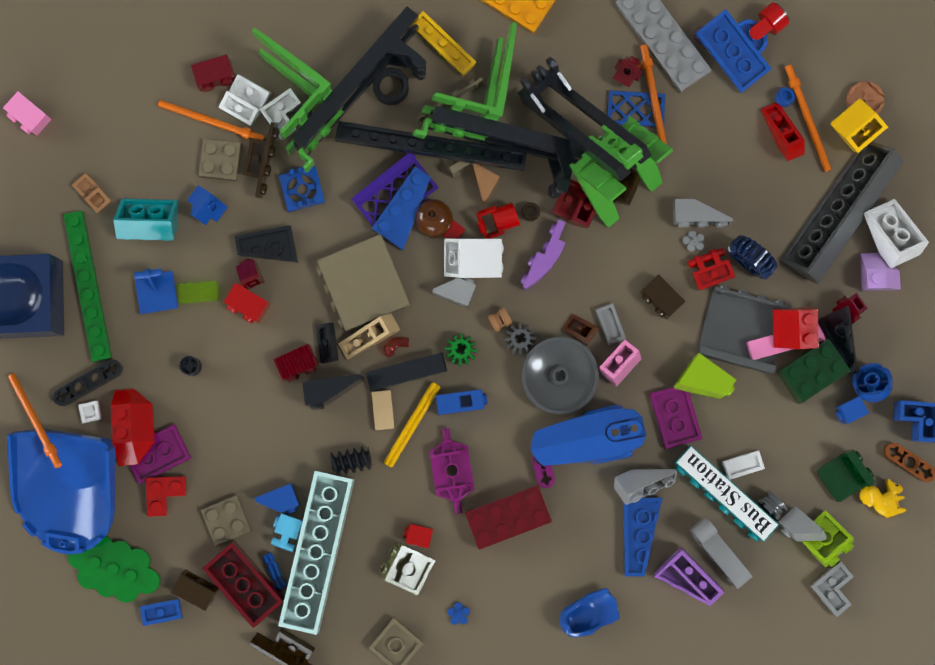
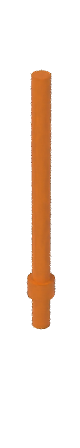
[640,44,667,144]
[784,65,832,172]
[158,100,266,141]
[8,373,62,468]

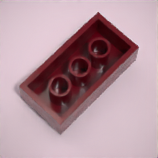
[465,485,552,550]
[202,541,285,628]

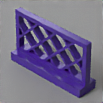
[351,153,439,235]

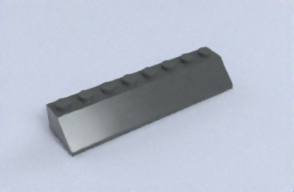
[780,142,904,284]

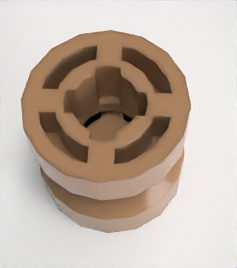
[487,307,513,333]

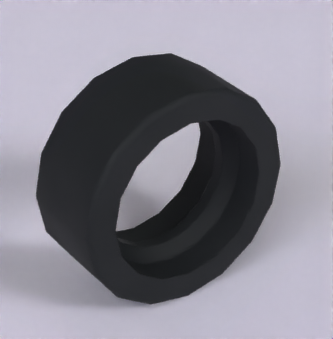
[373,67,409,105]

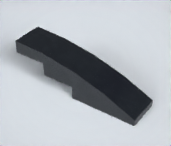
[366,353,447,391]

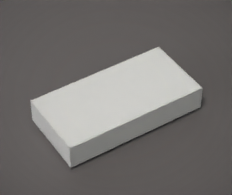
[721,450,765,480]

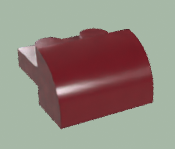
[551,179,596,228]

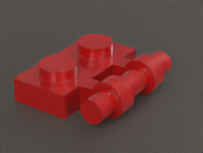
[687,248,735,291]

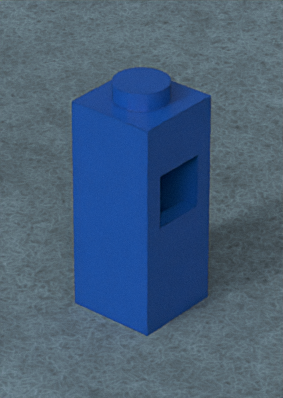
[436,389,488,416]

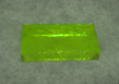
[178,281,219,304]

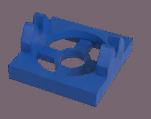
[279,166,325,212]

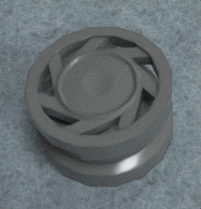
[757,491,788,521]

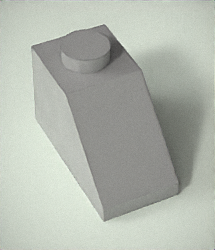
[432,278,476,308]
[779,506,827,541]

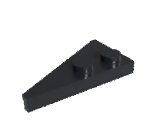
[818,306,858,379]

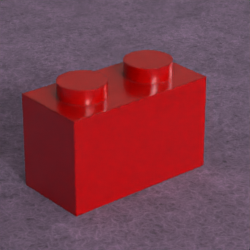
[223,282,271,324]

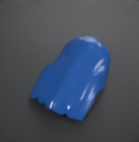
[559,588,620,638]

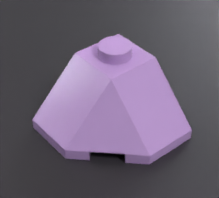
[859,253,901,292]

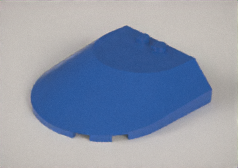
[7,429,115,554]

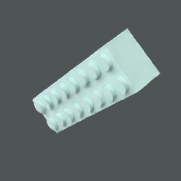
[278,471,355,635]

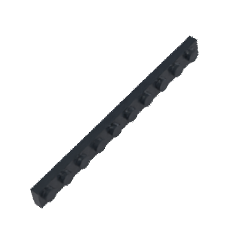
[335,121,527,171]

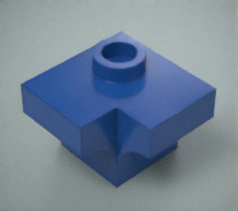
[187,185,228,225]

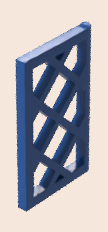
[607,91,665,127]

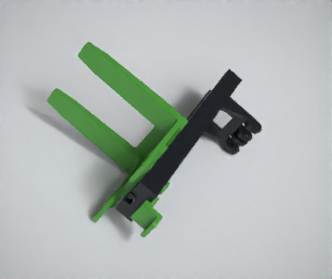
[252,7,426,172]
[413,22,601,198]
[518,57,673,227]

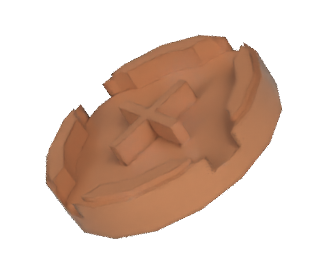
[846,81,885,114]

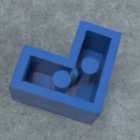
[893,400,935,443]

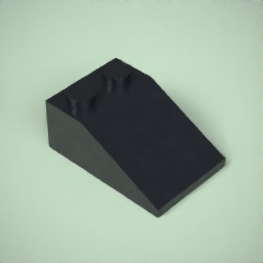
[302,374,364,410]

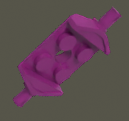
[430,428,475,514]

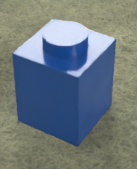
[835,396,869,424]

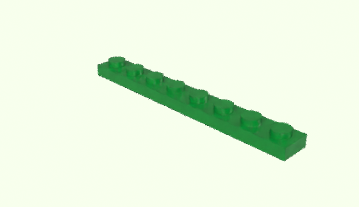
[63,210,112,362]

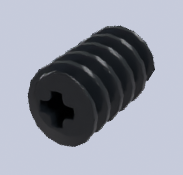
[330,446,372,476]

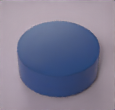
[775,87,795,107]

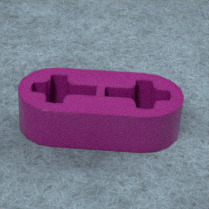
[533,457,555,488]

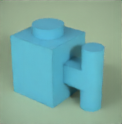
[271,513,303,552]

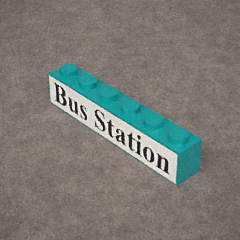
[673,445,779,542]

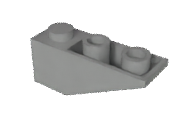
[673,199,733,228]
[614,469,677,505]

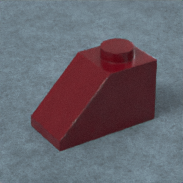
[236,258,265,290]

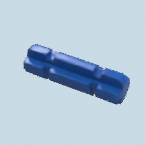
[262,553,287,590]

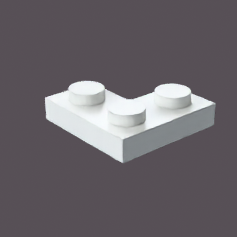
[259,88,302,141]

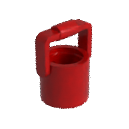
[476,202,520,239]

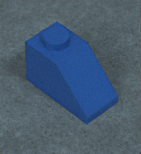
[254,483,301,514]

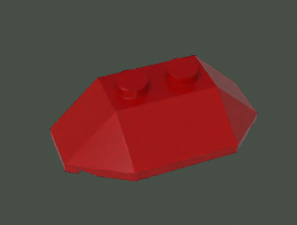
[111,389,155,467]

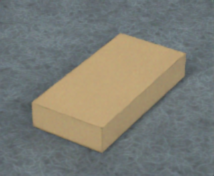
[372,390,395,431]

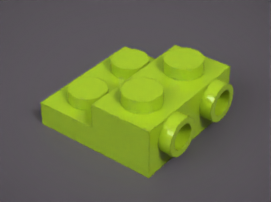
[801,510,854,568]

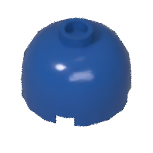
[852,363,893,402]

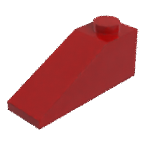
[761,102,805,162]

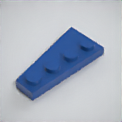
[372,166,431,251]
[623,498,663,576]

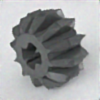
[504,323,537,356]

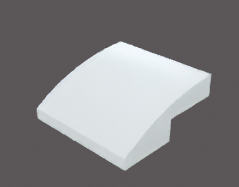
[218,74,272,126]

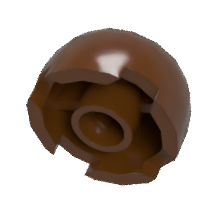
[415,199,453,238]

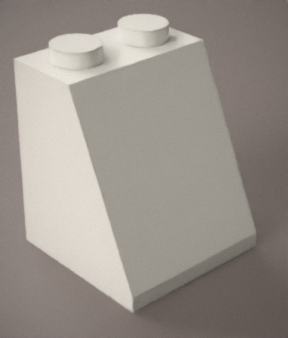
[444,238,504,278]

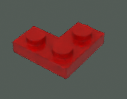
[146,475,186,517]

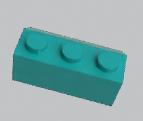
[113,198,178,241]

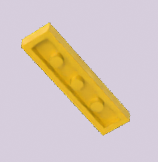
[414,11,476,77]

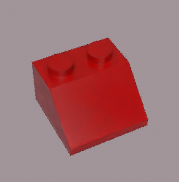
[772,307,819,349]

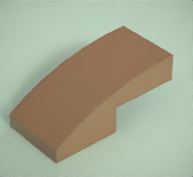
[72,173,111,214]

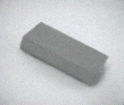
[595,303,626,346]

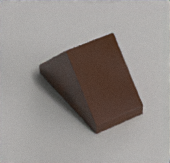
[562,314,599,346]

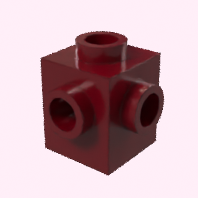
[613,56,643,87]
[832,293,868,324]

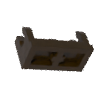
[171,570,219,611]

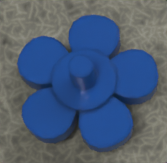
[447,602,470,625]

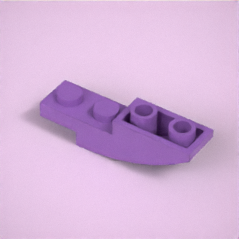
[521,219,566,291]

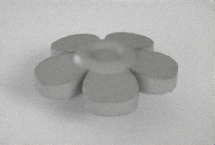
[683,231,704,252]

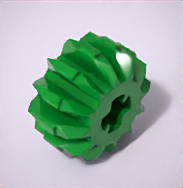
[445,333,478,366]

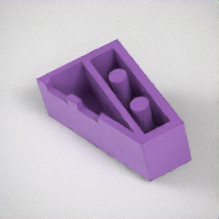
[654,546,724,606]

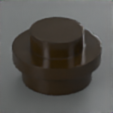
[521,202,540,222]

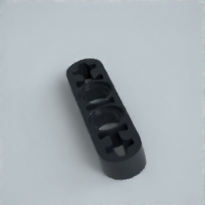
[53,360,123,406]

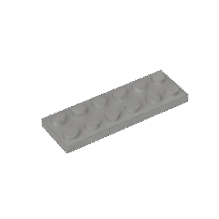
[615,0,712,93]

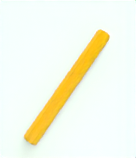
[384,382,440,467]

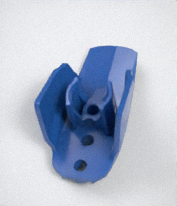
[531,404,646,466]

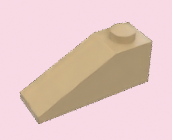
[338,313,400,360]

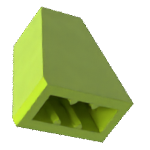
[673,353,736,399]

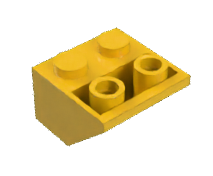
[830,98,888,153]

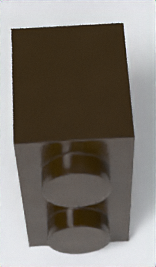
[640,274,686,319]

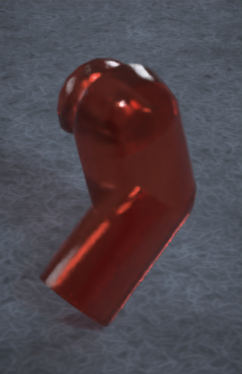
[383,338,409,357]

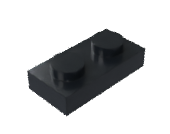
[316,323,339,364]

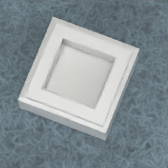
[78,401,102,424]

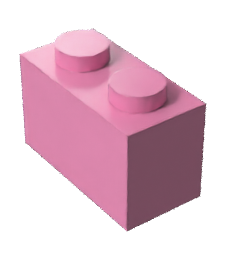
[3,91,52,136]
[599,340,642,387]

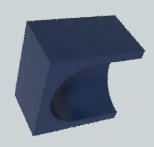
[0,254,64,339]

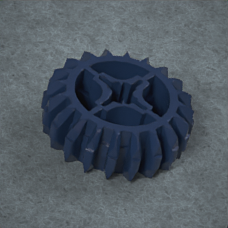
[728,235,778,279]

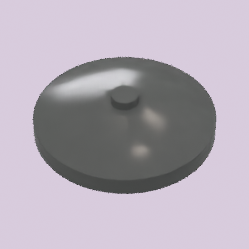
[521,337,599,414]

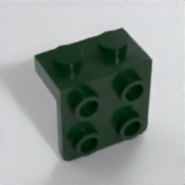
[817,450,876,502]

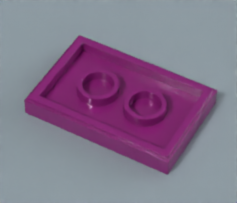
[649,387,703,449]
[130,424,192,485]

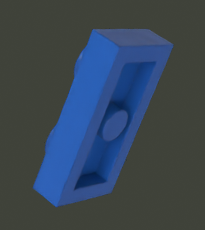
[140,599,183,626]

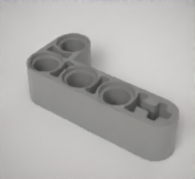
[688,518,752,590]

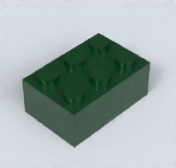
[776,339,851,404]

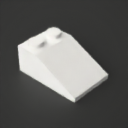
[864,199,929,268]

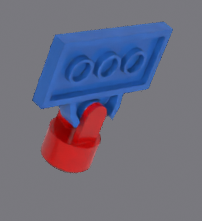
[695,2,789,93]

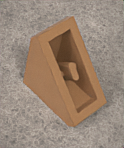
[473,164,500,204]

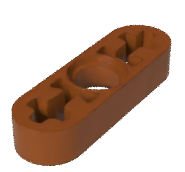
[883,443,935,482]

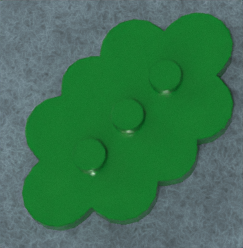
[67,536,161,603]

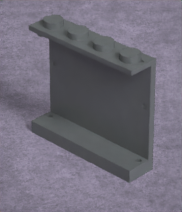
[696,285,791,375]

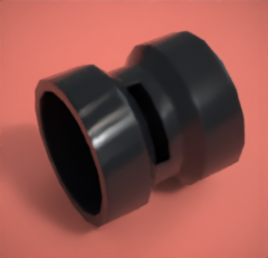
[179,356,202,376]

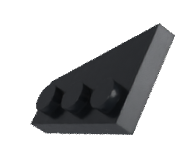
[234,225,298,263]

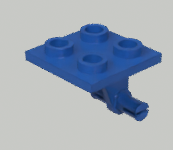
[134,268,178,315]

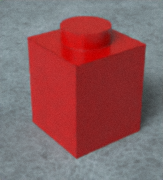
[403,523,434,548]

